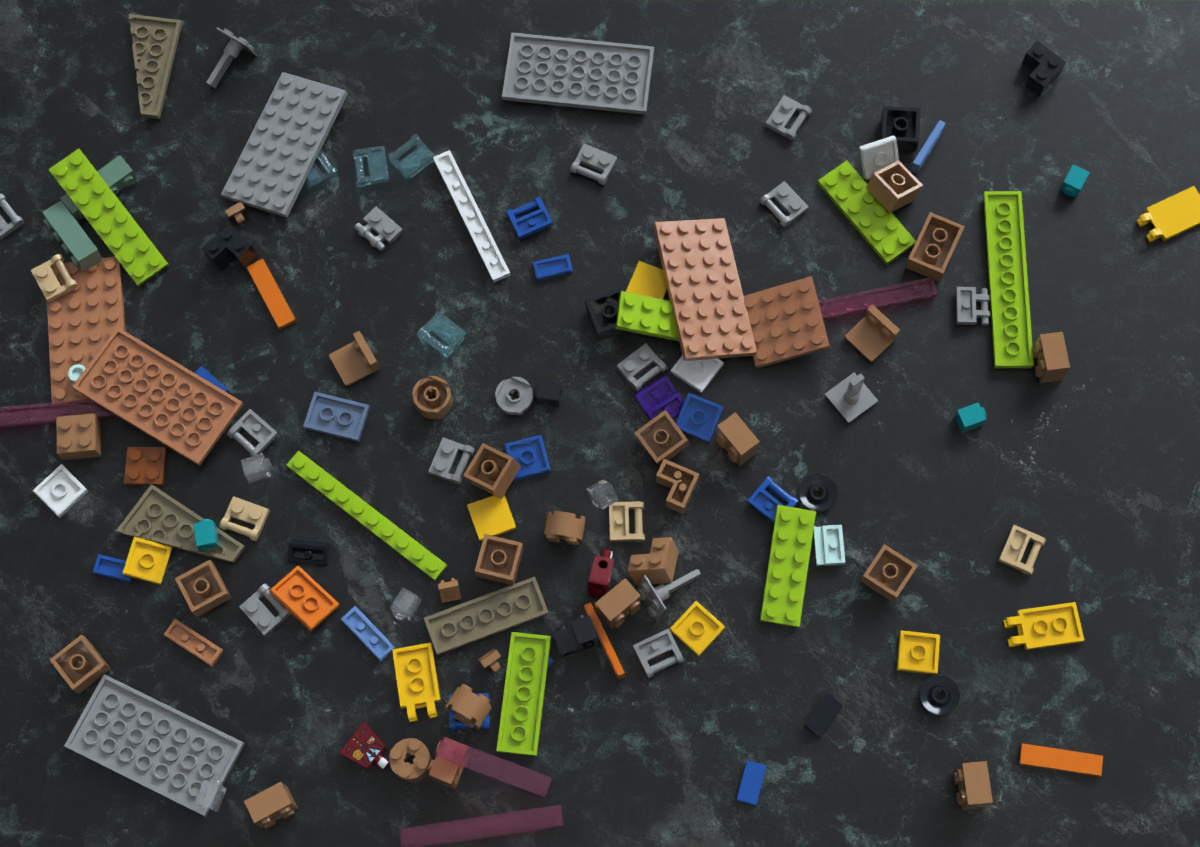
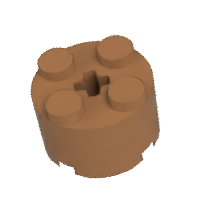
[412,376,453,420]
[543,511,586,545]
[445,684,492,729]
[389,738,432,782]

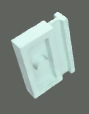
[813,525,845,566]

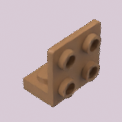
[845,305,900,362]
[329,331,380,386]

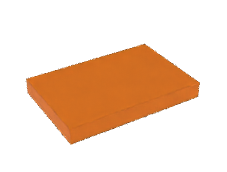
[269,566,339,632]

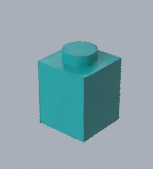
[1060,164,1090,198]
[954,403,987,433]
[193,519,220,551]

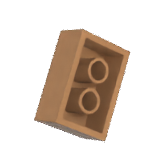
[905,212,965,282]

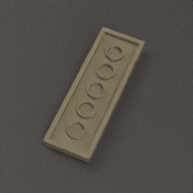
[424,577,549,656]

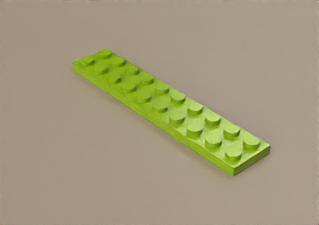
[983,191,1034,368]

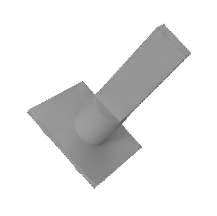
[206,27,258,89]
[825,372,878,423]
[637,569,701,622]

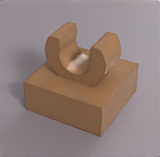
[225,202,245,224]
[438,578,461,603]
[478,648,501,672]

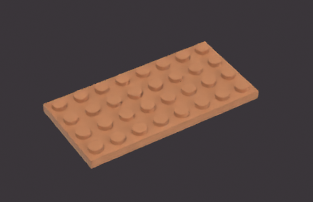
[653,218,757,361]
[47,256,125,407]
[72,327,244,466]

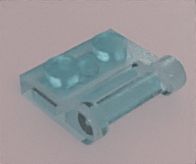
[387,133,435,180]
[352,146,389,187]
[305,147,339,190]
[416,311,467,359]

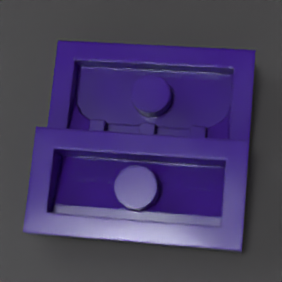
[634,375,684,421]

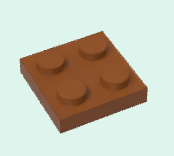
[124,447,167,486]

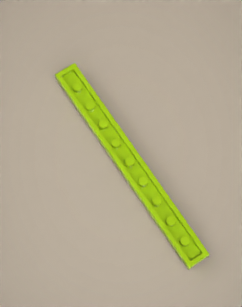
[286,451,448,581]

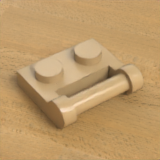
[31,254,78,303]
[219,496,270,541]
[609,501,645,542]
[998,525,1046,575]

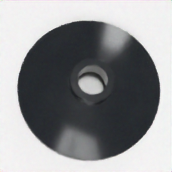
[798,474,838,512]
[920,675,960,715]

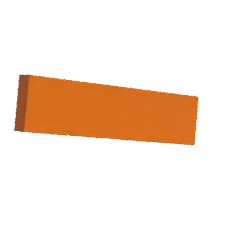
[247,259,297,330]
[584,602,625,679]
[1019,743,1103,777]

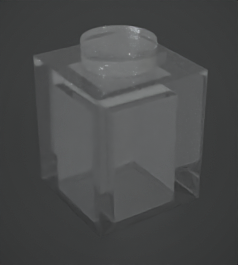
[241,453,273,483]
[587,480,619,510]
[390,588,421,621]
[195,778,227,812]

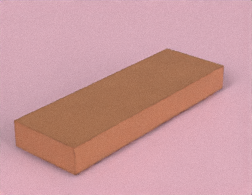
[163,619,224,667]

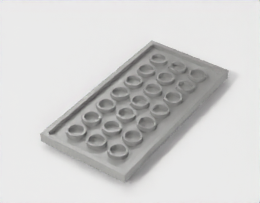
[502,33,654,115]
[221,72,348,218]
[64,674,245,817]

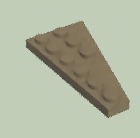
[129,14,182,119]
[116,484,246,563]

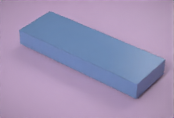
[911,120,946,173]
[341,606,396,662]

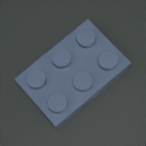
[303,391,370,442]

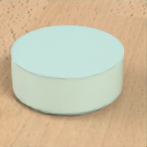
[68,364,86,383]

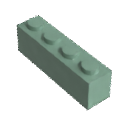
[60,155,137,221]
[42,201,103,271]

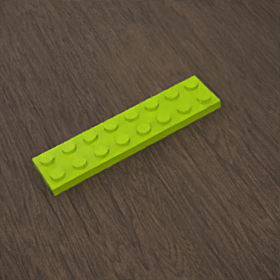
[48,149,168,287]

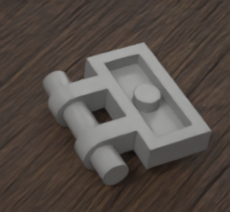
[354,206,403,251]
[956,287,991,326]

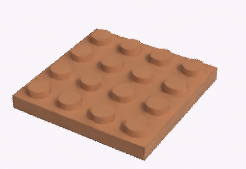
[744,276,830,369]

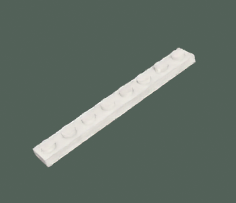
[433,150,511,283]

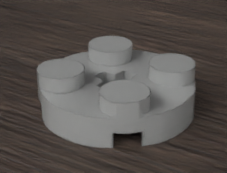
[495,377,534,415]

